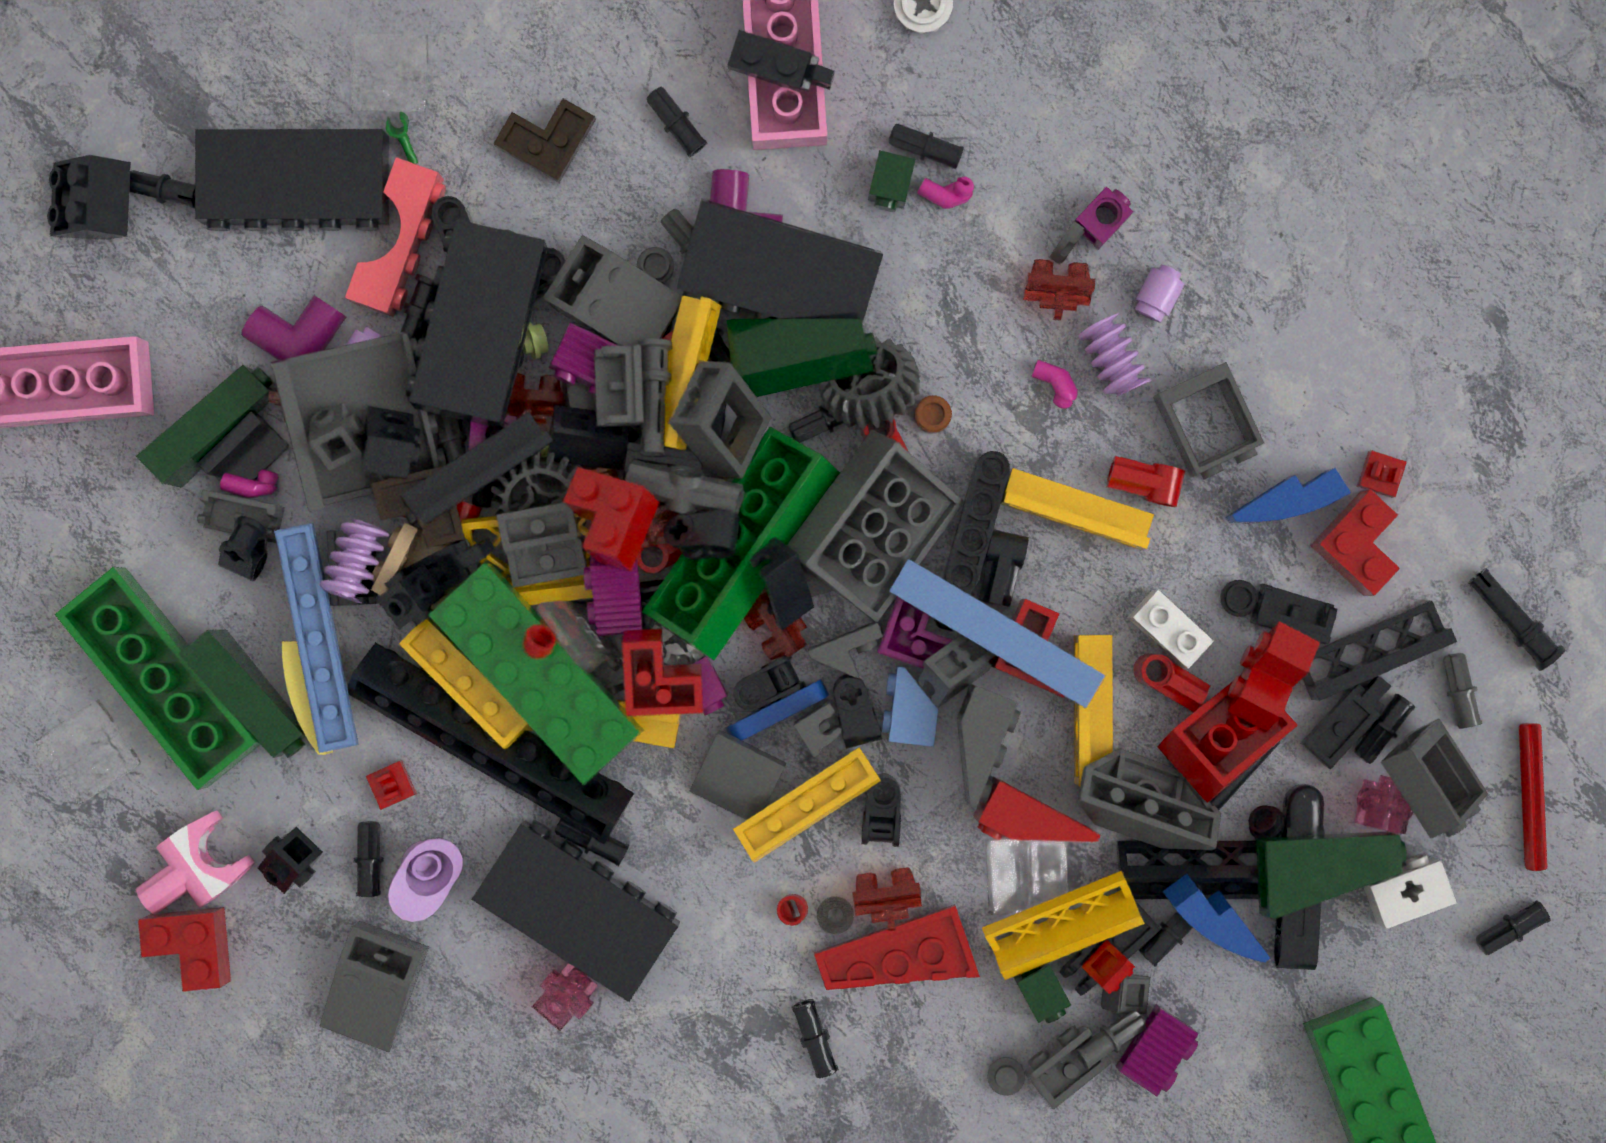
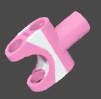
[136,810,255,915]

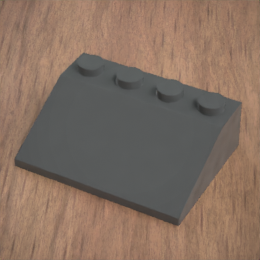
[787,430,965,622]

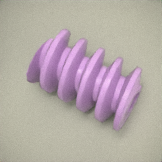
[1078,313,1151,397]
[319,519,390,603]

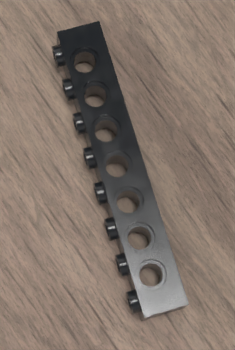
[347,642,634,844]

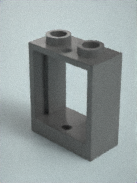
[669,361,772,479]
[1153,362,1264,480]
[1381,719,1488,839]

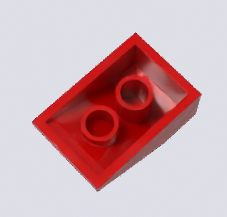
[1157,675,1298,803]
[973,776,1101,842]

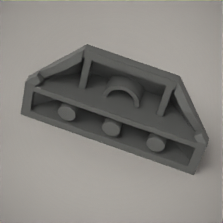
[1077,748,1221,850]

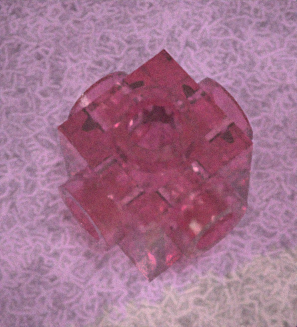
[1354,775,1413,835]
[532,963,598,1031]

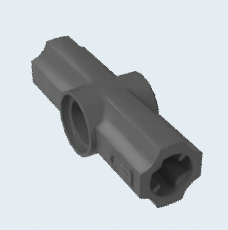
[626,460,744,515]

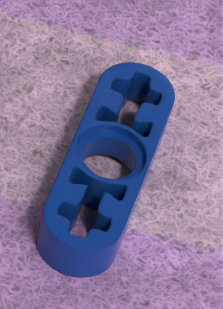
[725,679,830,740]

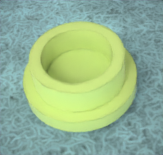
[523,322,549,360]

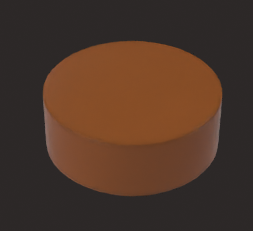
[914,395,952,433]

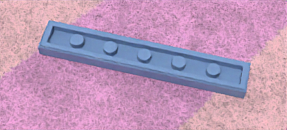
[274,523,359,753]
[889,559,1106,708]

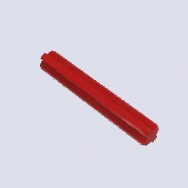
[1519,723,1548,871]

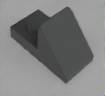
[808,622,883,679]

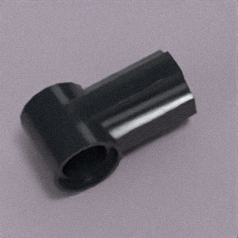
[978,529,1029,607]

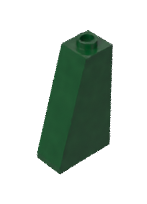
[726,319,878,397]
[136,365,277,488]
[179,629,306,758]
[1256,831,1407,918]

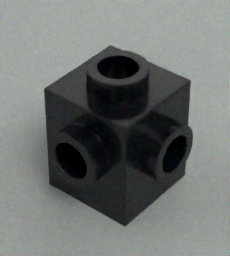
[376,564,446,629]
[257,827,323,894]

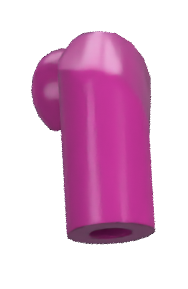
[917,177,974,209]
[1031,359,1078,409]
[220,469,279,498]

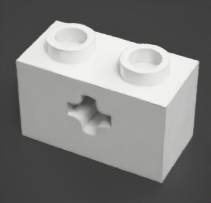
[1127,590,1214,669]
[1363,854,1457,929]

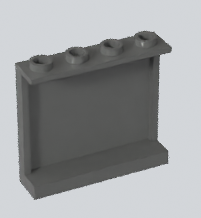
[270,332,447,512]

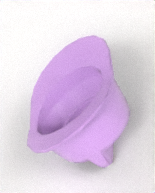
[388,838,463,922]

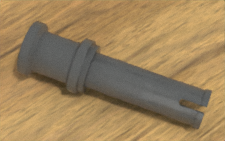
[639,338,672,456]

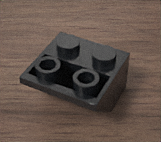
[47,155,131,240]

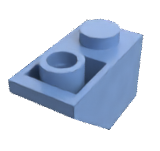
[882,666,938,747]

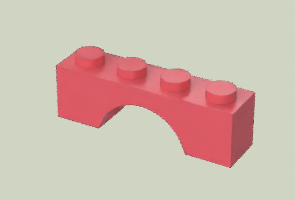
[345,157,446,318]

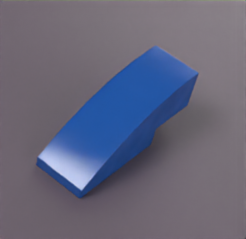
[1226,468,1351,523]
[1163,874,1271,963]

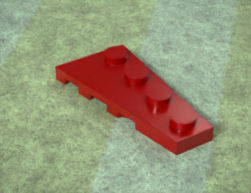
[814,904,980,990]

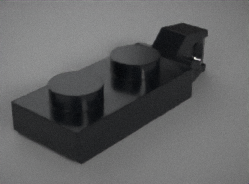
[727,30,835,92]
[401,537,496,591]
[1300,676,1392,769]

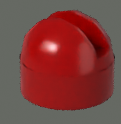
[523,625,556,659]
[777,894,808,926]

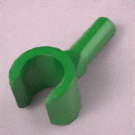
[386,111,419,164]

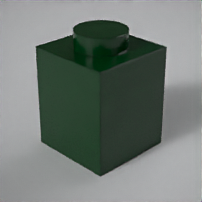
[868,150,916,212]
[1014,963,1071,1023]

